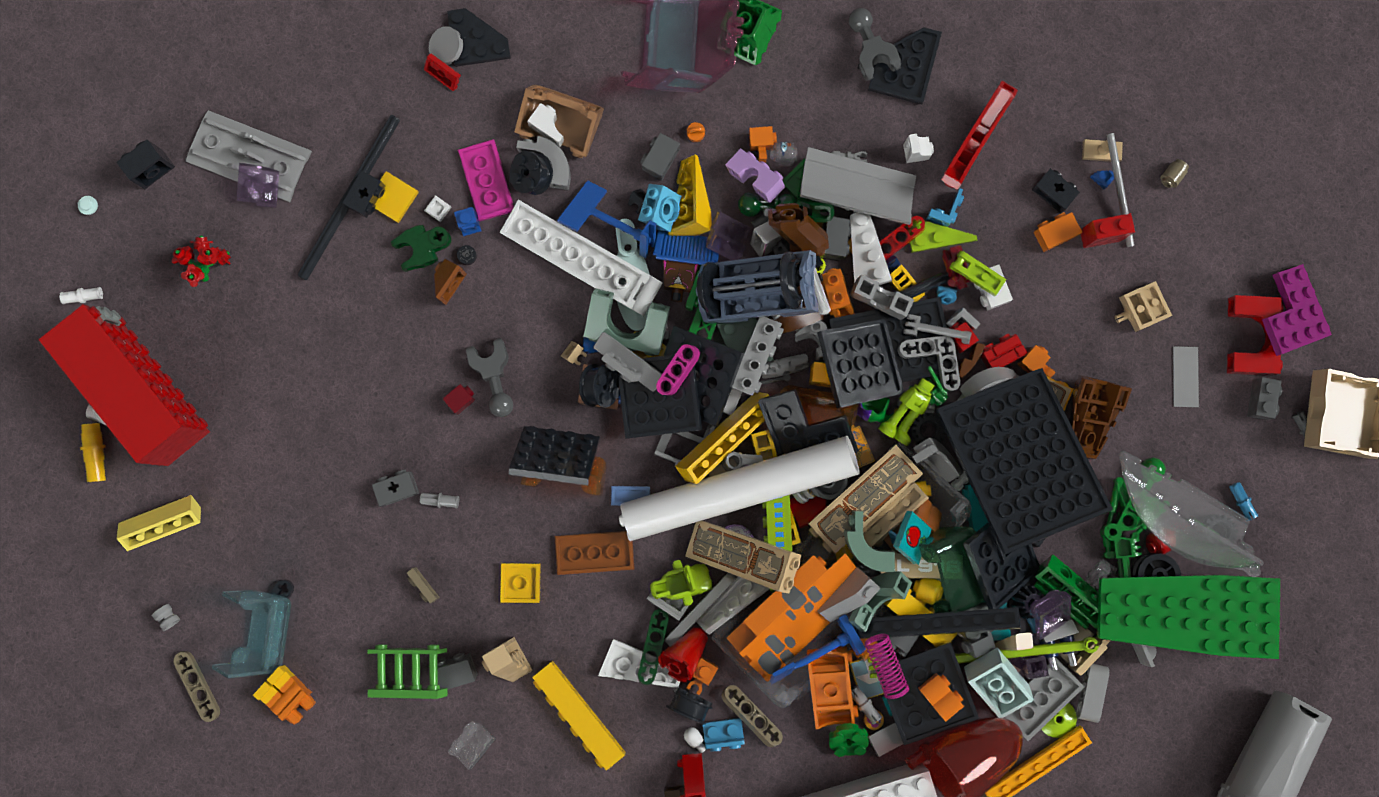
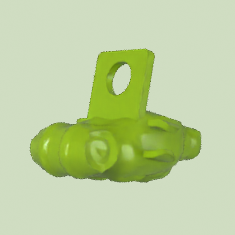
[650,560,712,606]

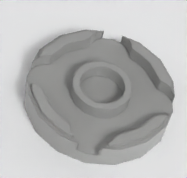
[429,27,463,65]

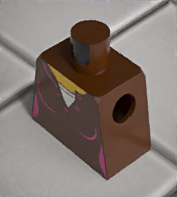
[663,260,699,302]

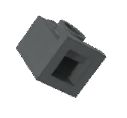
[961,632,996,658]

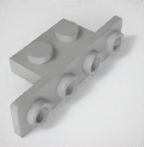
[594,332,662,392]

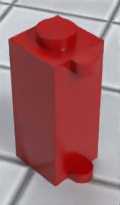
[677,753,706,797]

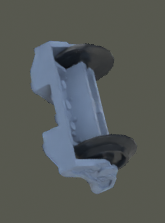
[696,250,818,324]

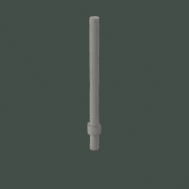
[1106,133,1134,247]

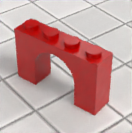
[1227,295,1284,376]

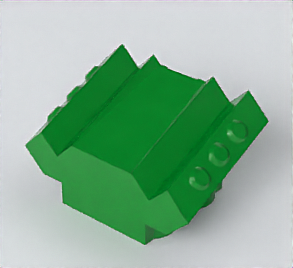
[719,0,782,65]

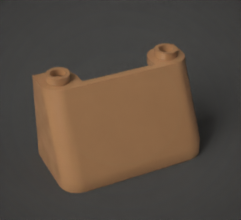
[514,85,604,158]

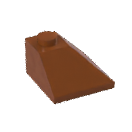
[434,259,467,305]

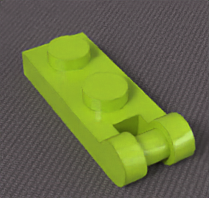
[950,251,1007,297]

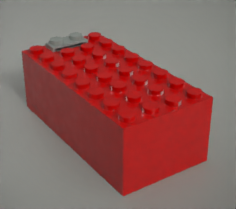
[39,304,210,466]

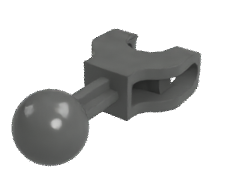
[849,8,901,81]
[466,337,513,417]

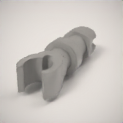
[831,151,868,162]

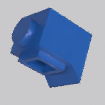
[454,207,481,236]

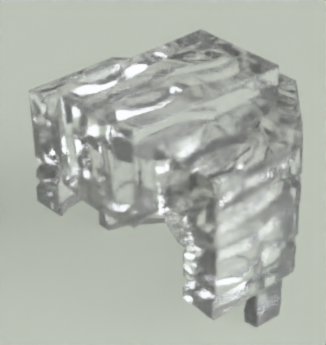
[1086,559,1117,592]

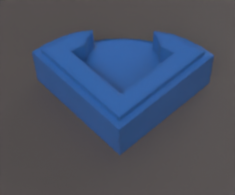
[1090,170,1114,189]

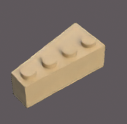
[482,637,533,682]

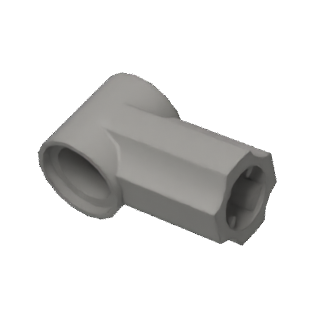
[722,452,763,472]

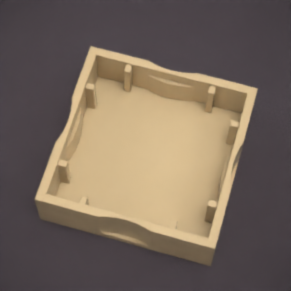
[1304,369,1379,459]

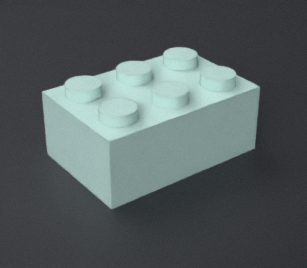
[964,647,1034,719]

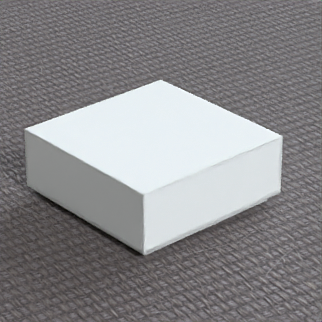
[424,195,452,222]

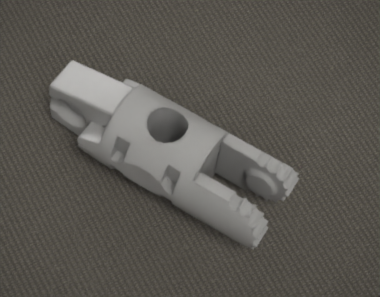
[761,354,809,378]

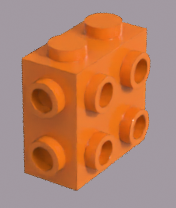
[820,268,854,318]

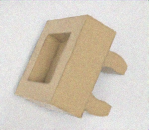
[561,341,587,365]

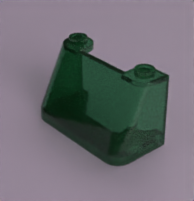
[919,527,985,613]

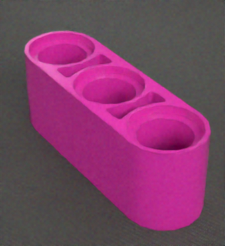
[656,345,700,395]

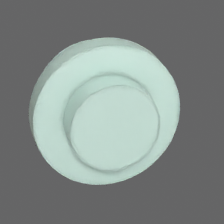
[78,196,98,215]

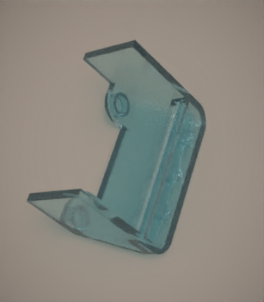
[212,590,291,678]

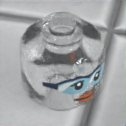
[770,142,797,167]

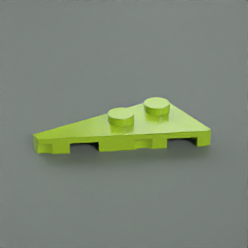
[906,221,978,253]

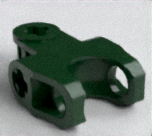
[391,225,452,272]

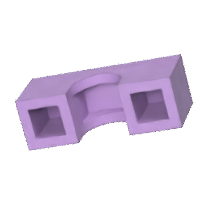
[726,148,785,203]

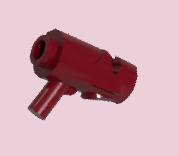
[942,245,971,290]

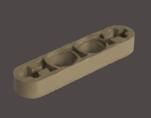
[173,651,220,722]
[721,685,783,747]

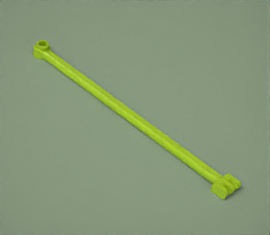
[867,636,1099,678]

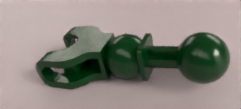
[738,192,834,222]

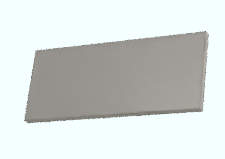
[1173,346,1199,407]

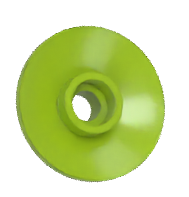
[1041,703,1077,738]

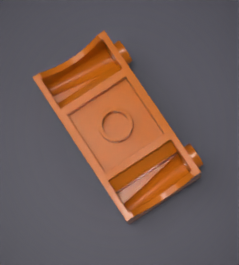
[807,646,859,729]

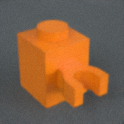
[749,126,777,163]
[1017,345,1056,378]
[686,656,718,695]

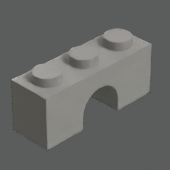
[849,275,914,320]

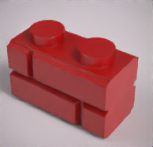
[980,333,1027,369]

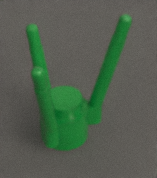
[909,366,948,406]

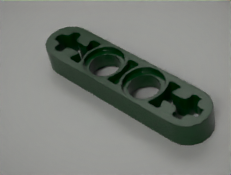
[638,609,669,685]

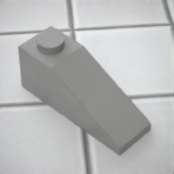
[818,567,880,622]

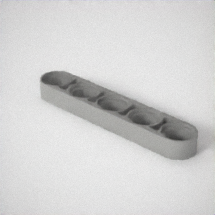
[664,573,736,646]

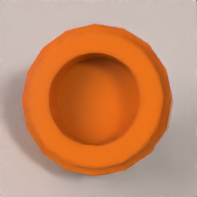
[686,122,705,142]

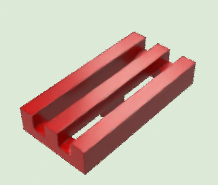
[424,53,461,91]

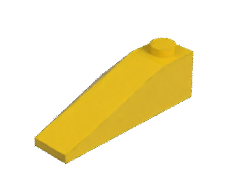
[668,154,712,236]

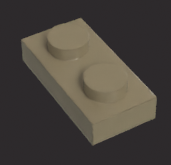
[407,567,440,604]

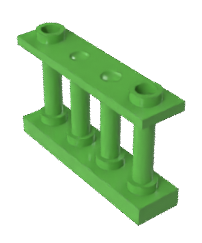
[368,644,447,699]

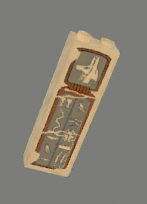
[808,445,923,554]
[685,521,801,594]

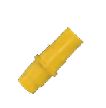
[80,423,106,482]

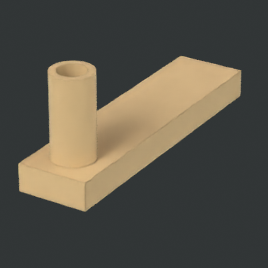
[863,482,929,549]

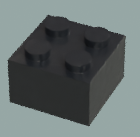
[116,139,175,189]

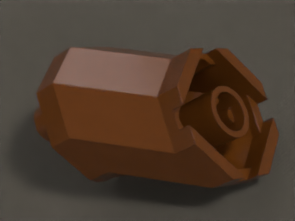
[768,203,829,256]

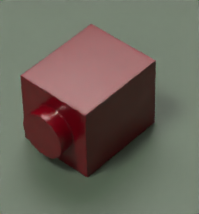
[443,384,475,415]

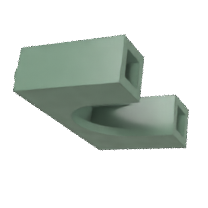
[584,288,670,356]

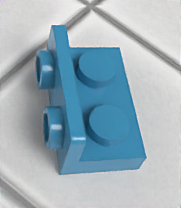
[703,718,745,752]

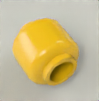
[913,578,944,605]

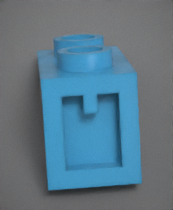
[926,188,964,227]

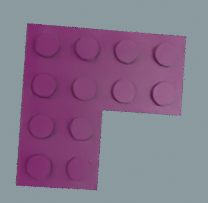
[1262,264,1332,356]

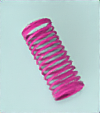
[864,634,909,699]

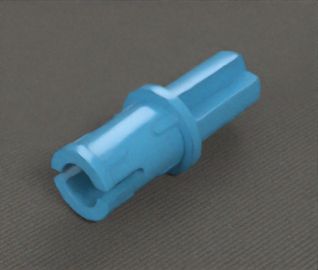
[1230,482,1258,521]

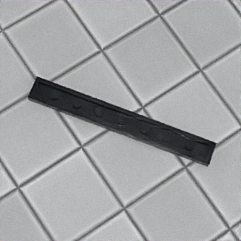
[857,607,1021,640]

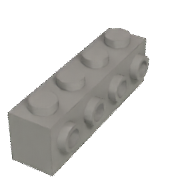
[732,317,784,396]

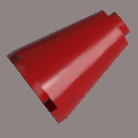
[658,628,708,683]

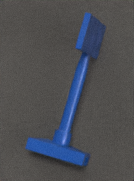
[557,180,657,258]
[769,614,866,685]

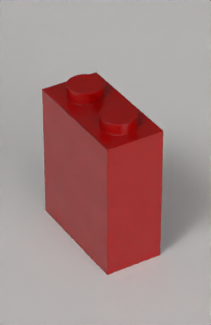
[1081,213,1135,248]

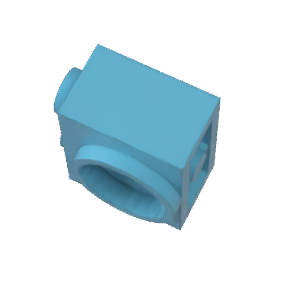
[638,184,682,232]

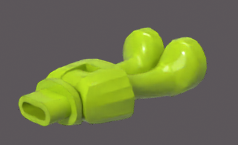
[878,378,935,446]

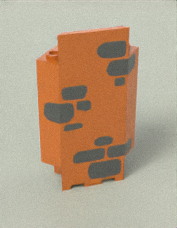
[727,554,857,682]

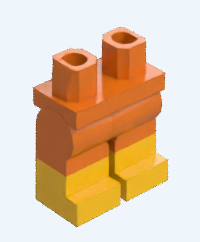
[253,665,316,725]

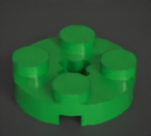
[829,723,869,757]

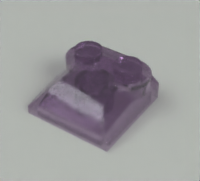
[1029,590,1071,640]

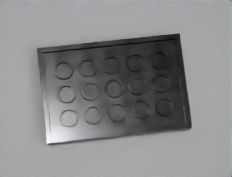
[828,297,953,383]

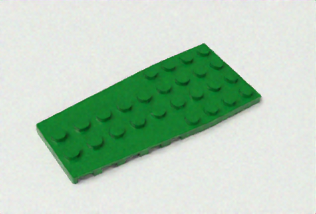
[1097,575,1280,659]

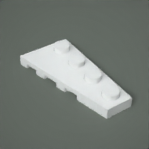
[696,576,770,635]

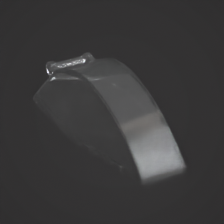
[1119,450,1263,577]

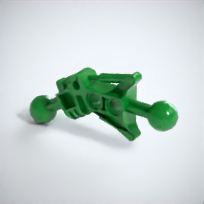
[1100,457,1169,577]

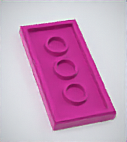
[458,139,514,222]

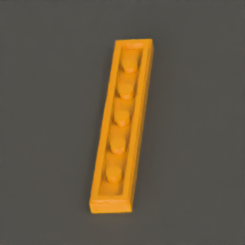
[983,725,1092,797]

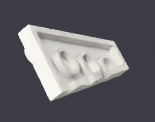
[850,212,892,286]
[598,639,680,688]

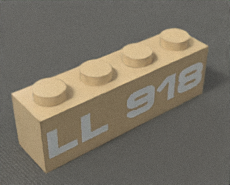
[881,550,962,580]

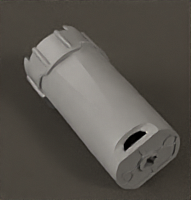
[1217,690,1332,797]

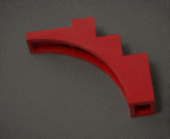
[941,81,1018,190]

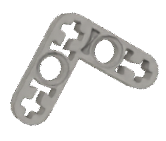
[898,336,960,392]

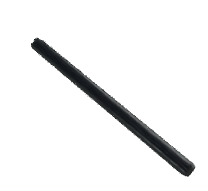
[297,115,400,280]

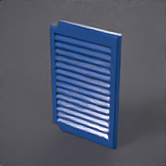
[653,230,721,265]

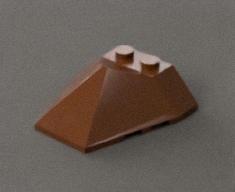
[1071,375,1132,459]

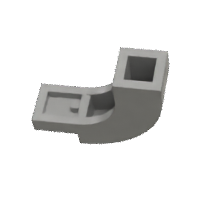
[516,136,571,190]
[957,367,1019,401]
[913,438,964,486]

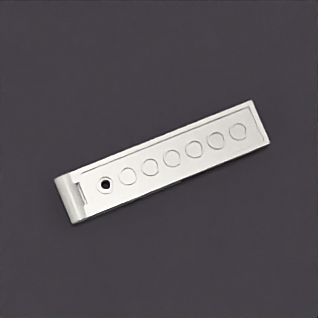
[500,200,663,316]

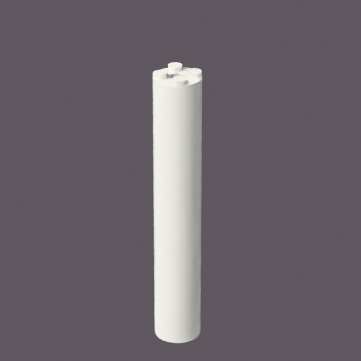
[619,436,859,541]

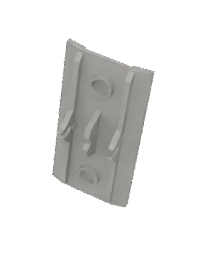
[186,110,312,202]
[800,147,916,225]

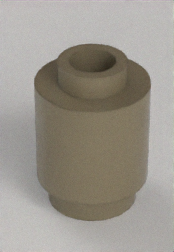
[1160,159,1189,188]

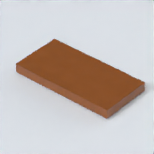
[555,531,634,575]

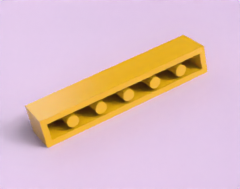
[675,392,769,484]
[532,661,626,771]

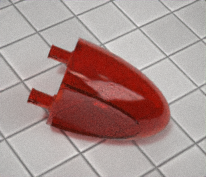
[905,717,1023,797]

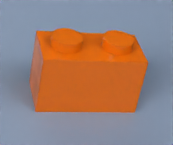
[1034,212,1082,252]

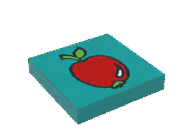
[893,511,932,565]

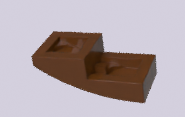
[958,342,985,378]

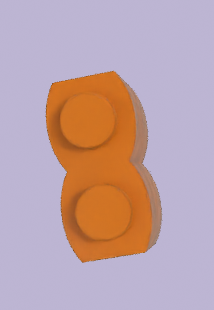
[918,673,964,722]

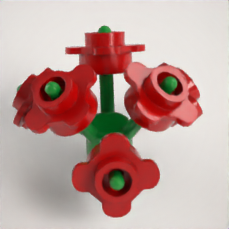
[172,235,231,287]

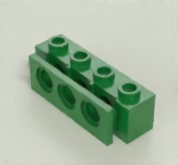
[1034,554,1099,629]

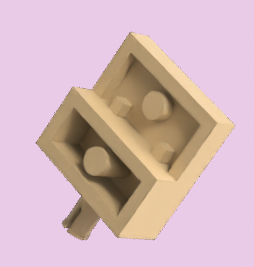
[1114,281,1172,332]

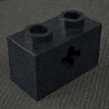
[1032,168,1080,213]
[343,170,385,218]

